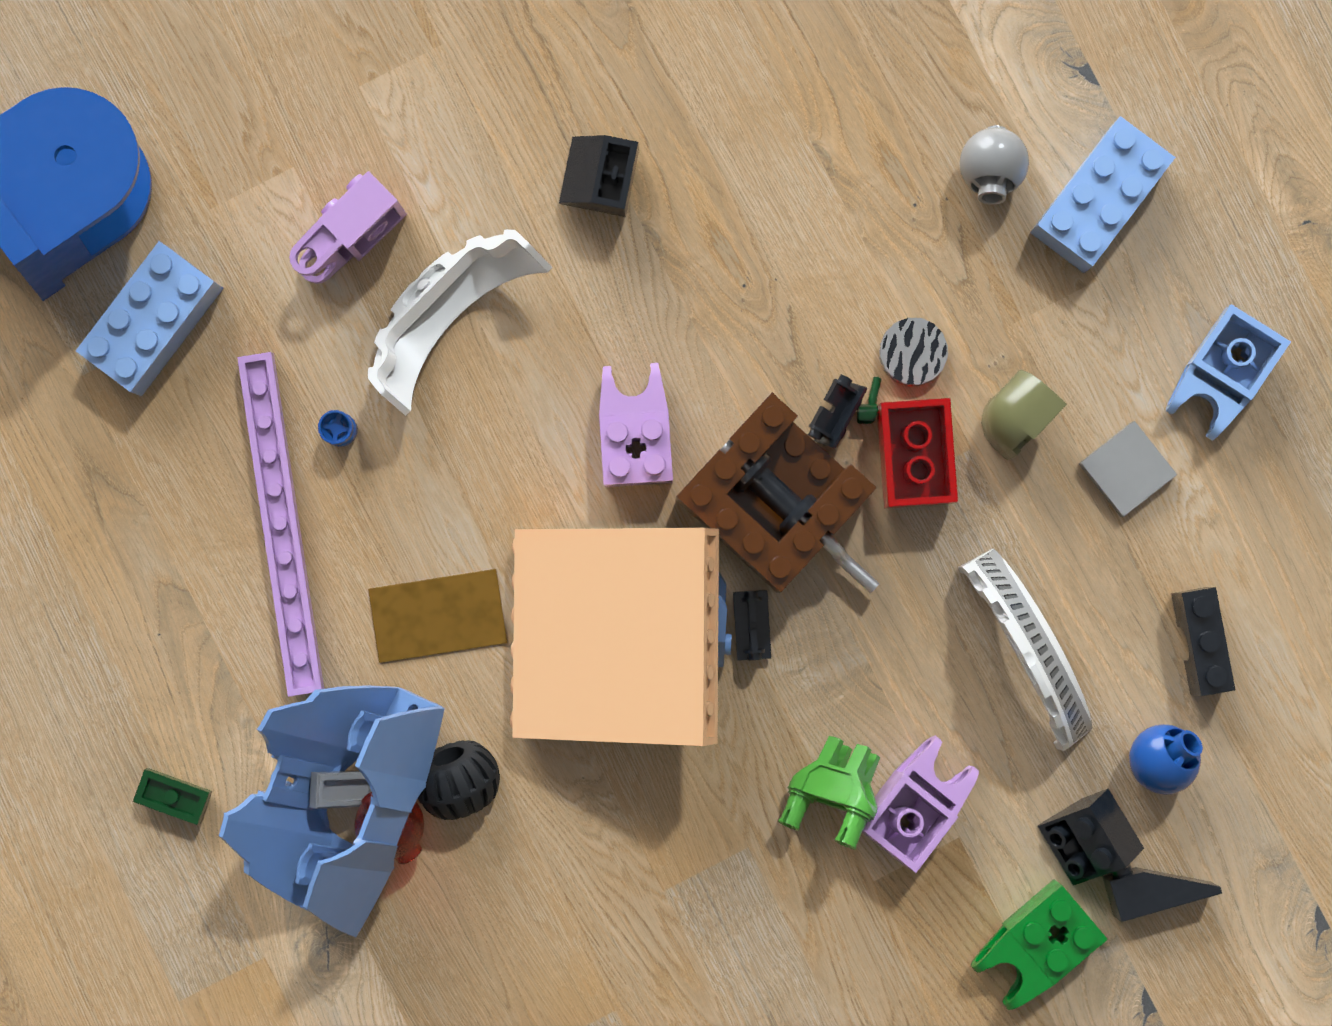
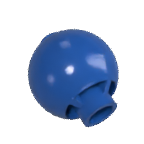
[1129,724,1203,795]

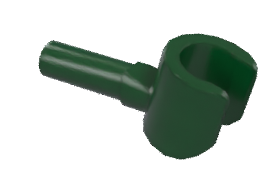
[857,377,882,424]

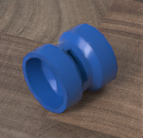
[318,410,358,447]

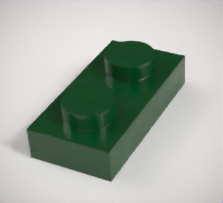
[133,768,212,825]

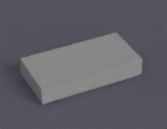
[309,771,373,809]

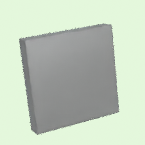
[1079,421,1177,517]

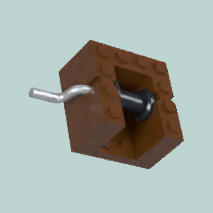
[676,392,880,594]

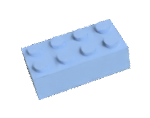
[1030,116,1176,273]
[76,241,224,396]

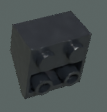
[559,135,639,217]
[1038,788,1144,886]

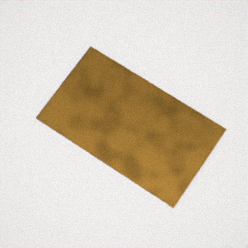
[368,569,507,663]

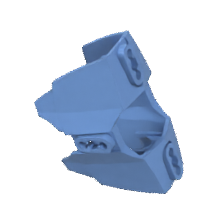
[219,685,445,938]

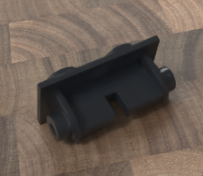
[808,374,868,448]
[733,590,771,661]

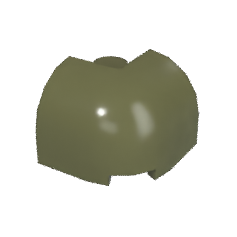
[981,370,1067,460]

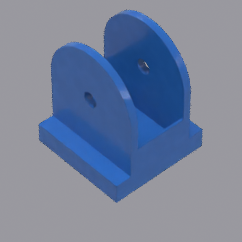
[0,87,152,301]

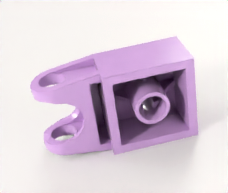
[289,171,407,284]
[599,363,673,487]
[862,735,979,873]

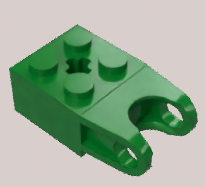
[971,879,1108,1010]

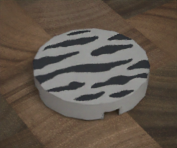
[879,318,948,386]

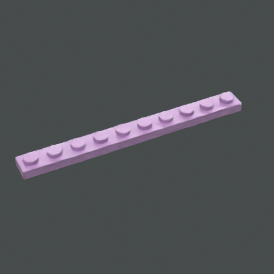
[237,352,324,697]

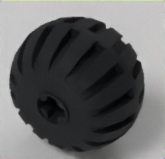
[418,740,500,820]

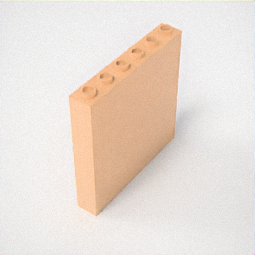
[510,528,719,746]

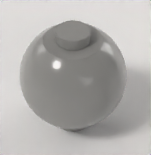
[960,125,1029,205]

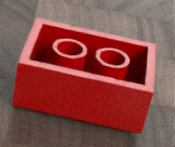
[877,398,958,509]

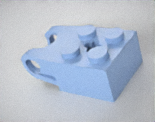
[1165,304,1291,441]

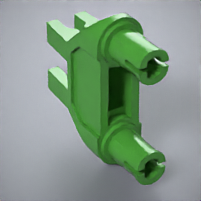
[778,736,880,850]

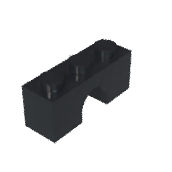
[1171,587,1236,696]

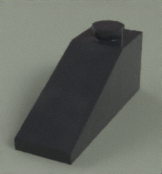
[1102,864,1222,922]

